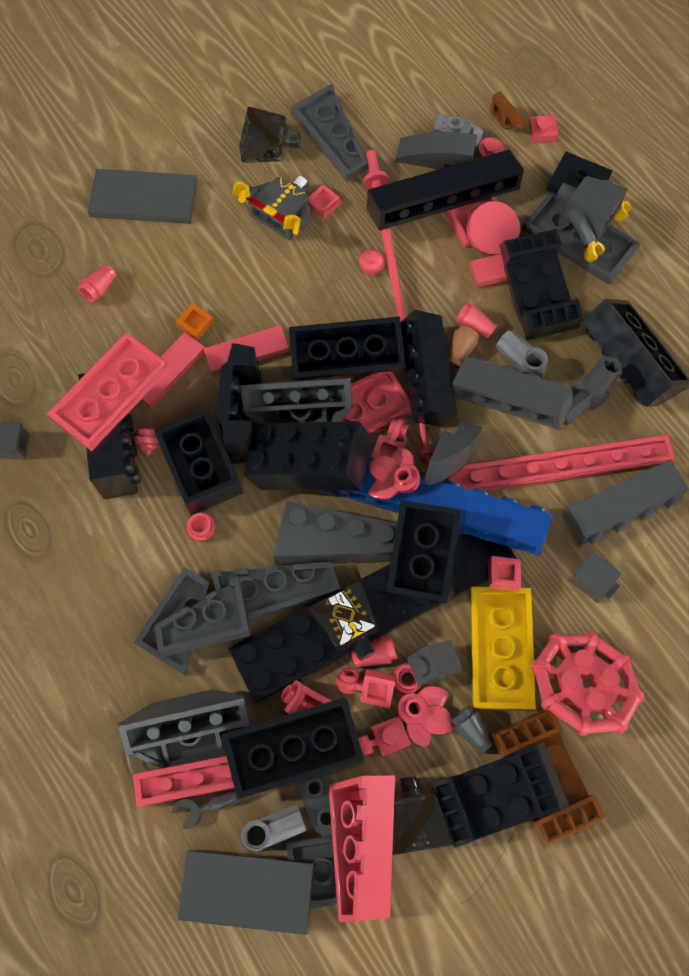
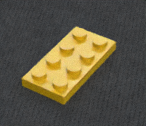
[470,587,536,711]

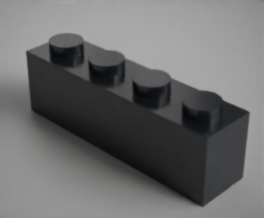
[400,310,457,426]

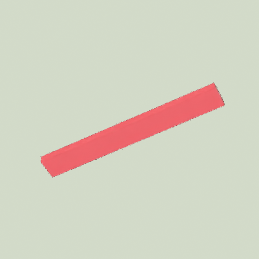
[446,434,676,492]

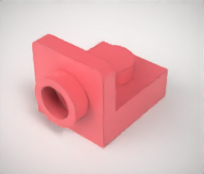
[280,680,331,714]

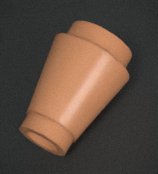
[448,325,479,368]

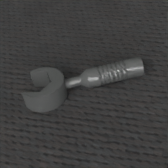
[171,791,242,829]

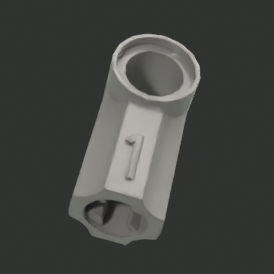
[496,330,548,379]
[241,804,306,852]

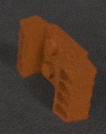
[490,709,605,849]

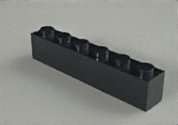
[366,149,524,231]

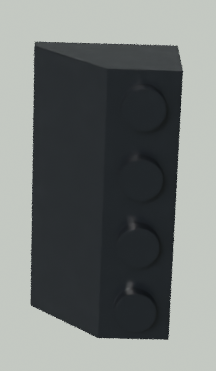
[582,299,689,407]
[289,316,406,380]

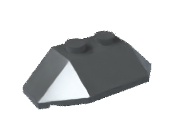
[240,377,353,424]
[118,689,250,768]

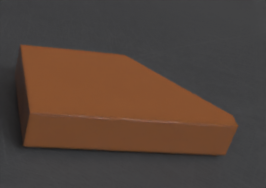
[490,91,528,130]

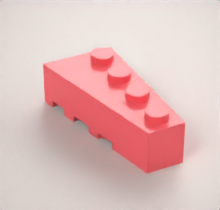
[328,775,395,923]

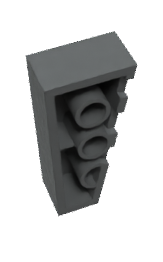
[273,501,397,566]

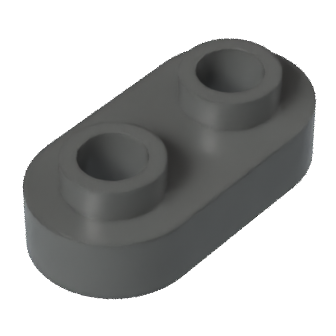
[299,776,332,836]

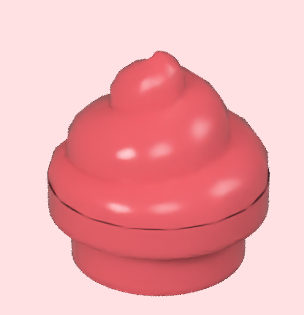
[359,249,385,276]
[134,427,159,456]

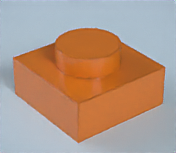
[175,303,214,341]

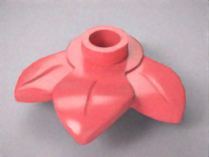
[368,447,421,500]
[397,686,454,748]

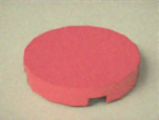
[467,201,520,256]

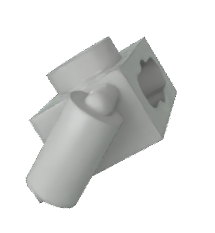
[433,113,484,149]

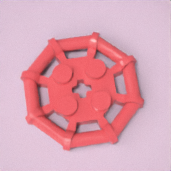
[531,631,644,737]

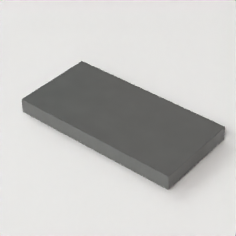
[88,169,198,224]
[522,192,640,285]
[178,851,315,935]

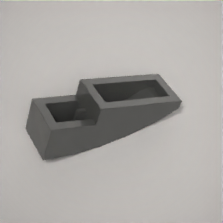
[395,132,477,169]
[423,420,482,486]

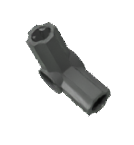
[563,356,623,426]

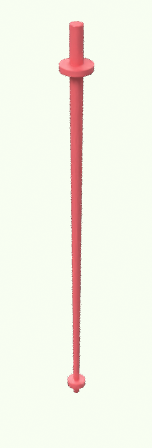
[363,150,435,466]

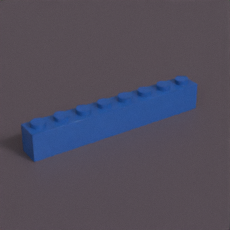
[325,457,553,557]

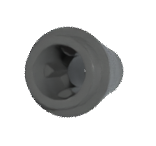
[450,705,494,754]

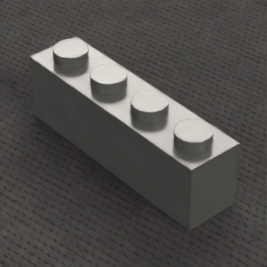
[452,357,573,430]
[563,460,689,546]

